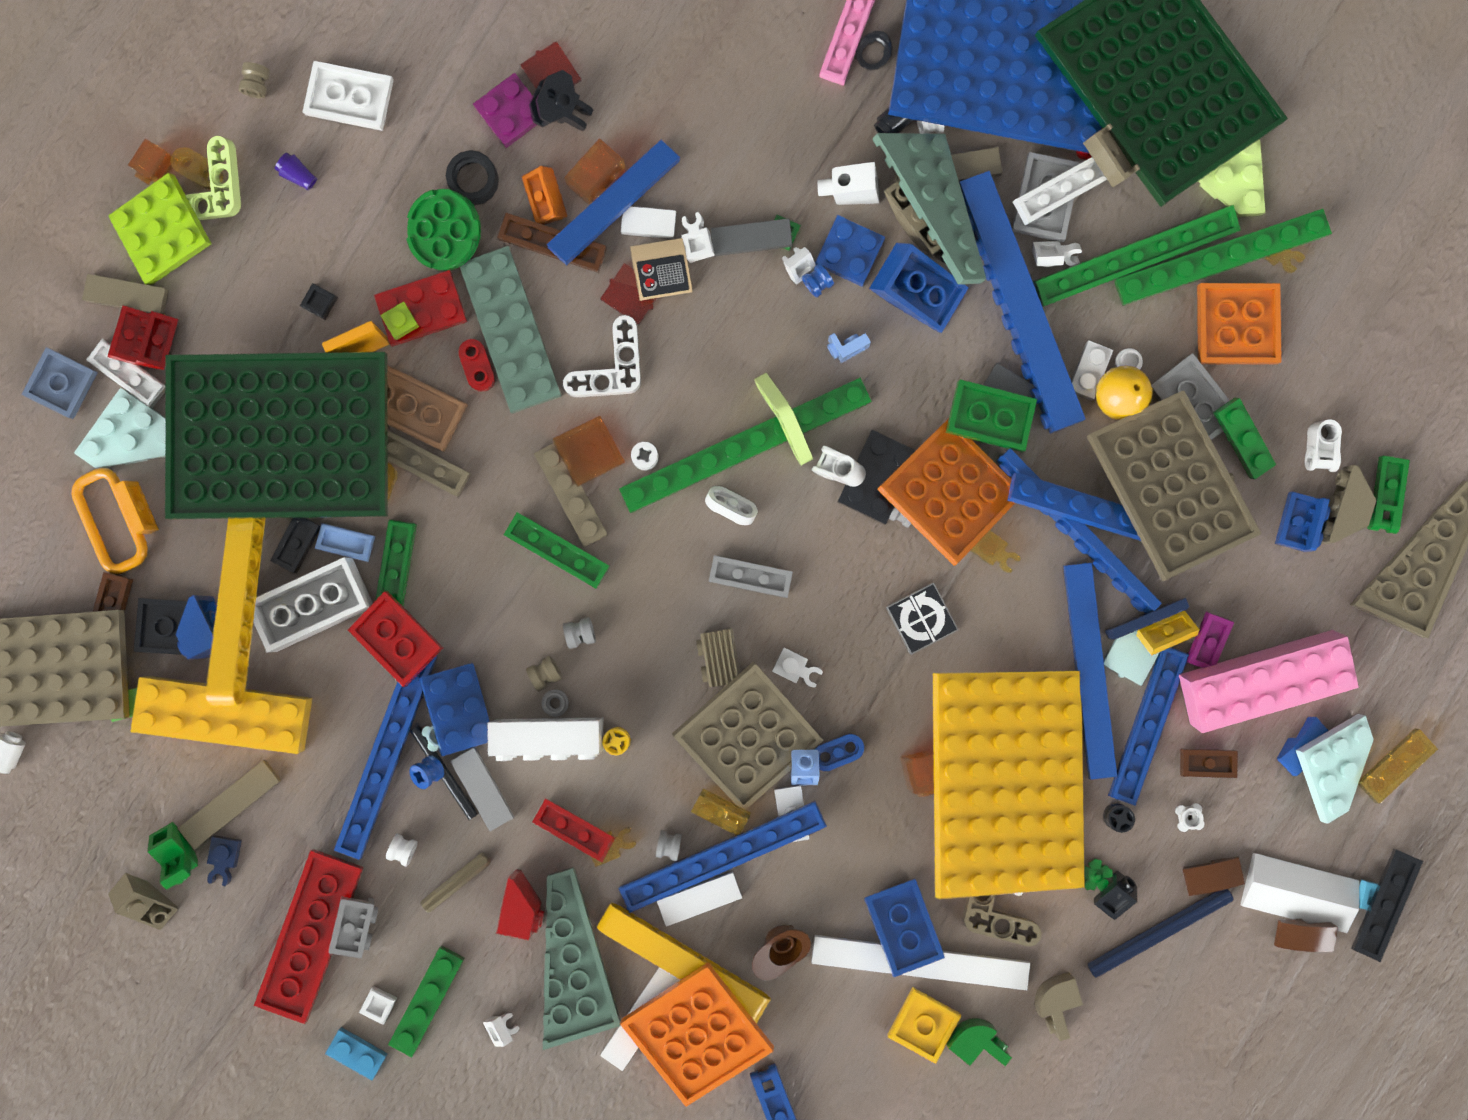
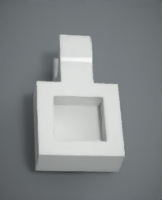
[1032,241,1082,267]

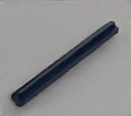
[1087,889,1234,978]

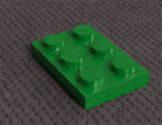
[946,379,1037,452]

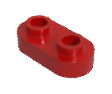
[458,339,495,392]

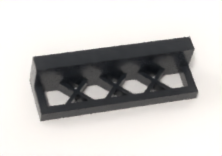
[1351,849,1423,962]

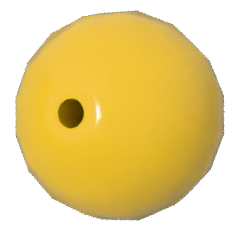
[1095,365,1153,420]

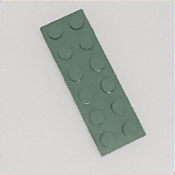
[460,246,562,414]

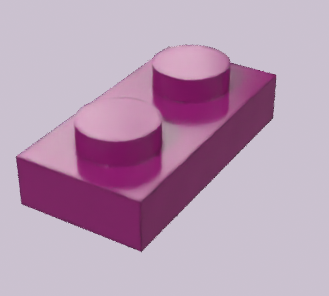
[1187,611,1234,668]

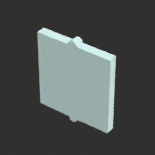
[1104,630,1160,686]

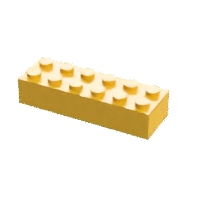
[130,676,313,754]

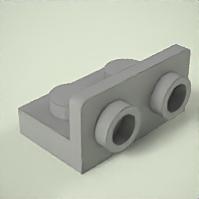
[328,896,378,958]

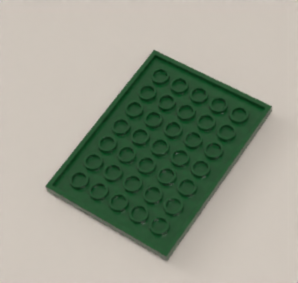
[1035,0,1288,207]
[165,352,388,520]

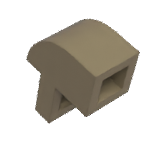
[1035,972,1083,1041]

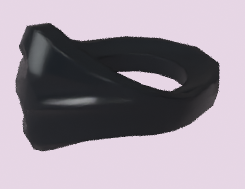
[856,31,893,71]

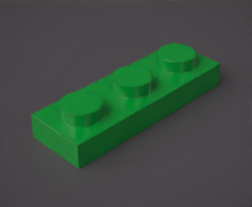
[1213,397,1276,480]

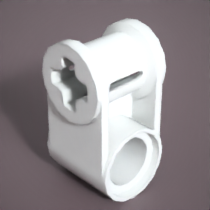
[1305,419,1342,472]
[812,446,866,487]

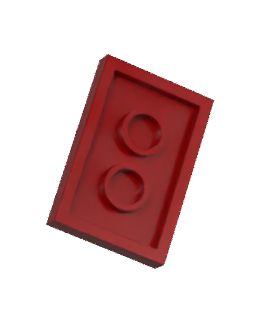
[374,270,468,347]
[348,591,443,687]

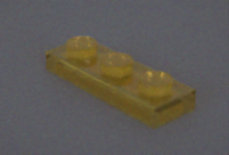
[1358,728,1438,804]

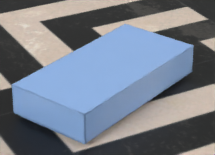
[315,523,375,562]

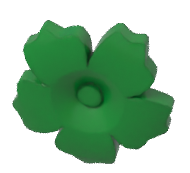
[1084,858,1113,892]

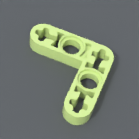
[186,136,241,220]
[754,373,813,466]

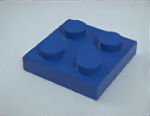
[815,215,885,287]

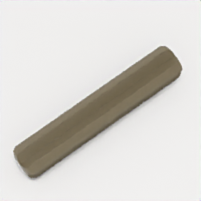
[421,853,491,913]

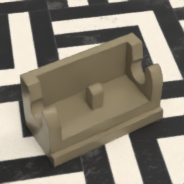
[1083,124,1140,187]

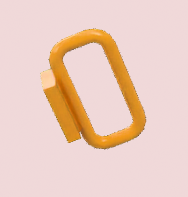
[72,467,159,574]

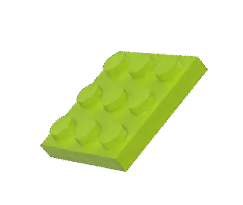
[108,173,212,286]

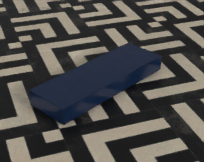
[1105,598,1190,640]

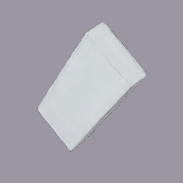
[86,339,165,408]
[657,871,742,927]

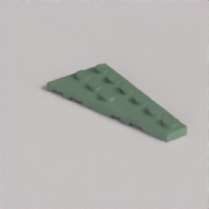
[872,133,986,285]
[543,867,621,1050]

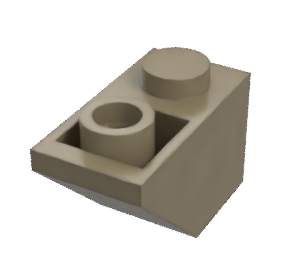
[108,873,178,930]

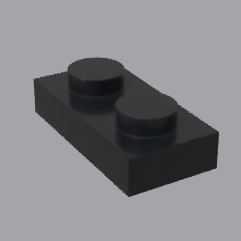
[270,518,320,573]

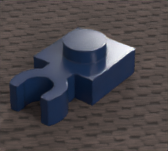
[207,835,242,886]

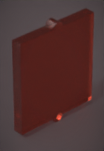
[520,41,582,89]
[600,263,657,325]

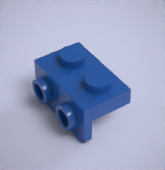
[1275,491,1330,552]

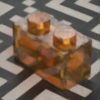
[564,138,625,205]
[900,751,934,797]

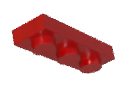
[532,799,615,862]

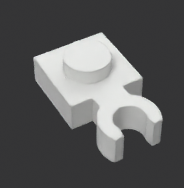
[682,212,715,263]
[772,648,823,687]

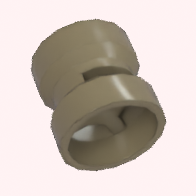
[238,62,270,98]
[526,655,563,692]

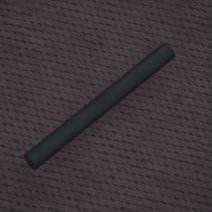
[410,725,478,820]

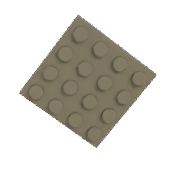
[672,661,824,812]

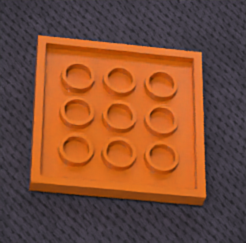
[877,418,1015,566]
[620,962,774,1106]

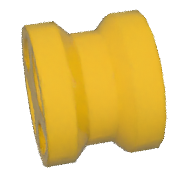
[602,727,631,755]

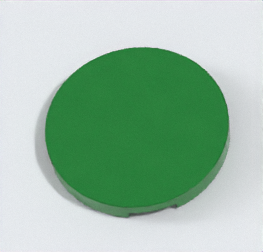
[406,189,481,271]

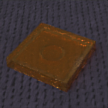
[552,416,625,487]

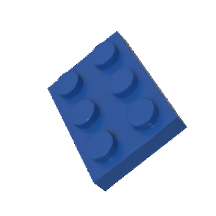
[419,663,490,756]
[864,879,945,977]

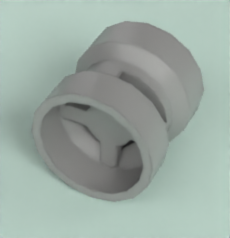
[563,617,596,649]

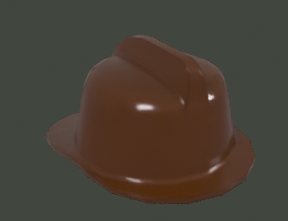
[752,925,811,981]

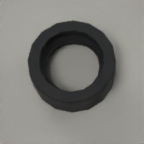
[446,150,499,205]

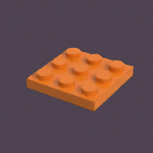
[1197,283,1281,365]

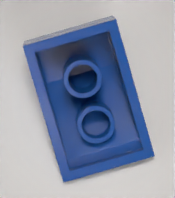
[869,243,969,333]

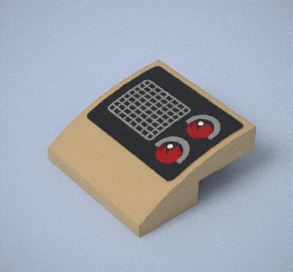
[630,238,692,301]

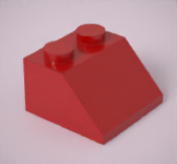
[496,869,545,940]

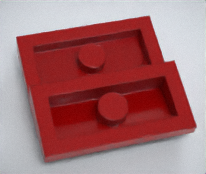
[107,305,179,370]

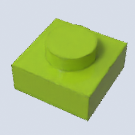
[380,302,419,340]

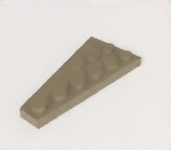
[1350,481,1468,638]

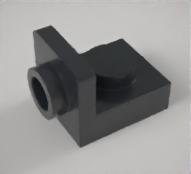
[1094,871,1137,921]

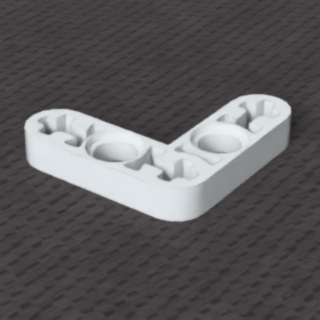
[563,315,641,397]

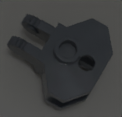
[529,70,594,131]

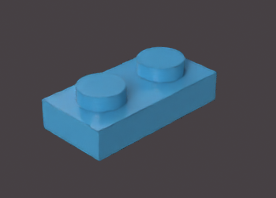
[325,1027,388,1081]

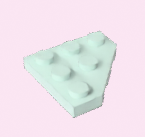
[74,388,165,469]
[1296,714,1374,824]

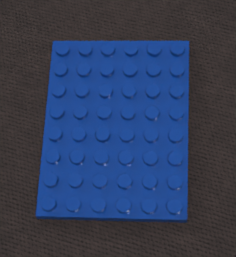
[888,0,1102,153]

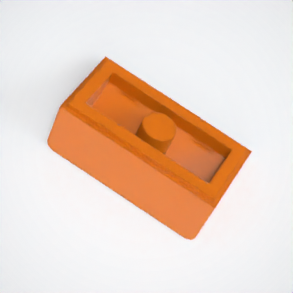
[521,166,567,225]

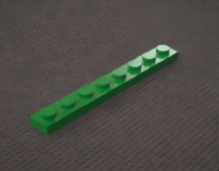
[1033,205,1241,307]
[1114,209,1332,306]

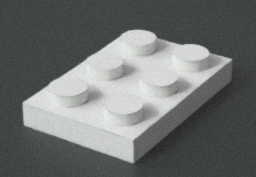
[303,61,394,131]

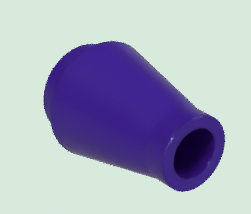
[275,152,317,191]

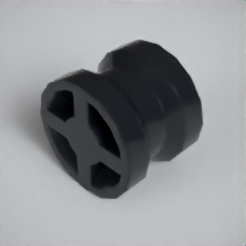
[1103,803,1135,833]

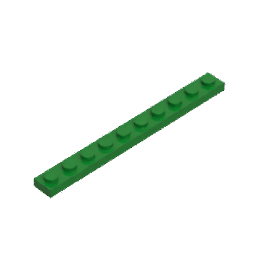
[619,377,872,513]

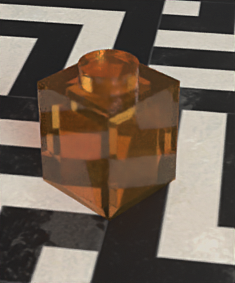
[128,139,177,185]

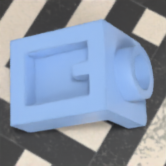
[827,333,871,363]
[791,750,820,786]

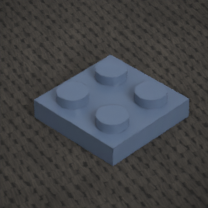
[21,347,98,420]

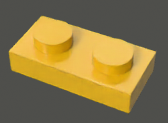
[1136,610,1200,655]

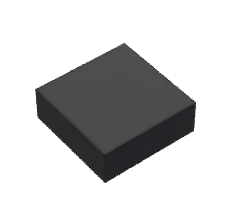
[300,283,338,320]

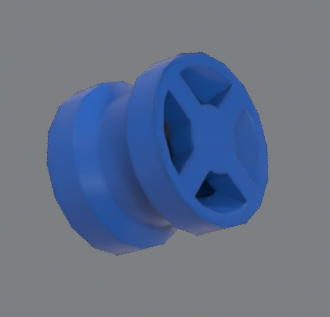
[801,264,834,298]
[409,755,444,789]

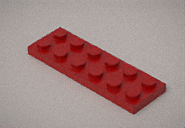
[254,849,364,1024]

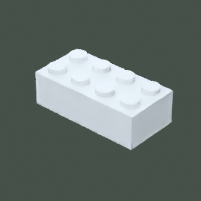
[253,557,373,652]
[488,718,604,761]

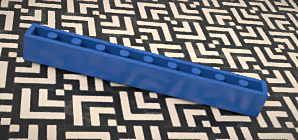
[959,171,1086,434]

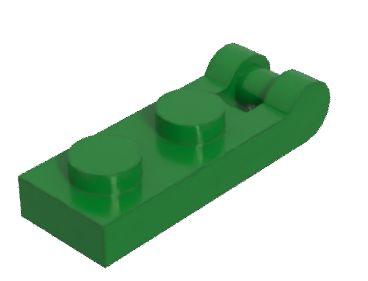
[1367,456,1410,534]

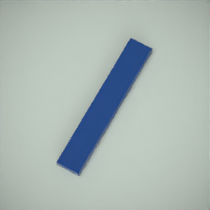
[547,140,680,266]
[1108,647,1189,806]

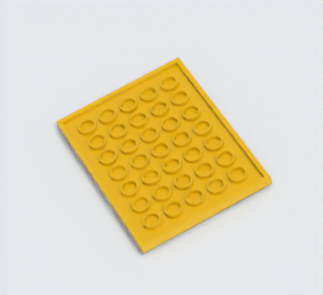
[933,671,1085,899]

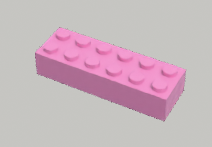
[1179,630,1359,733]

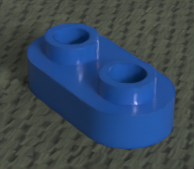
[814,733,864,771]

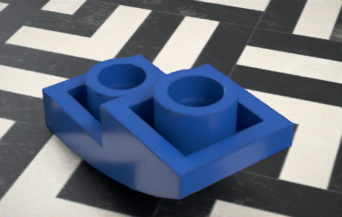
[1277,717,1329,776]

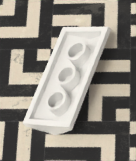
[1240,853,1359,933]

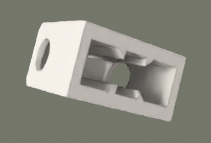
[818,162,879,205]

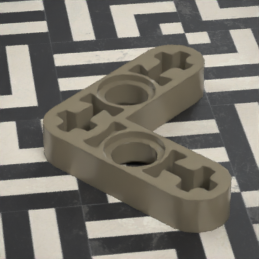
[963,895,1042,946]

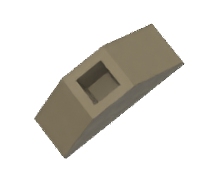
[884,180,941,255]
[1321,465,1376,545]

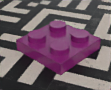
[473,72,537,148]

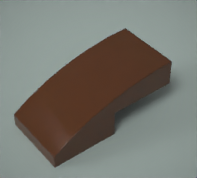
[1182,856,1245,896]
[1274,919,1338,952]

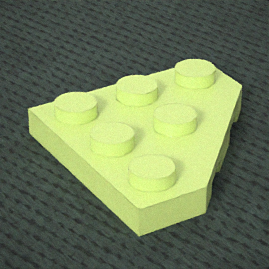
[1199,140,1265,217]

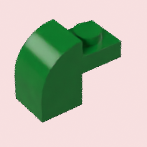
[147,822,198,890]
[946,1018,1012,1066]

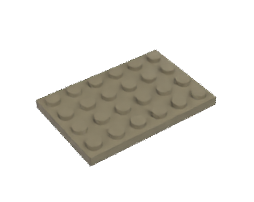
[1087,390,1261,581]
[0,610,130,727]

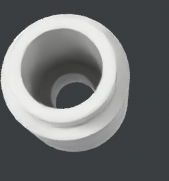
[0,731,26,774]

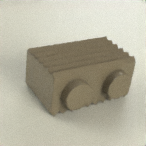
[696,629,740,687]

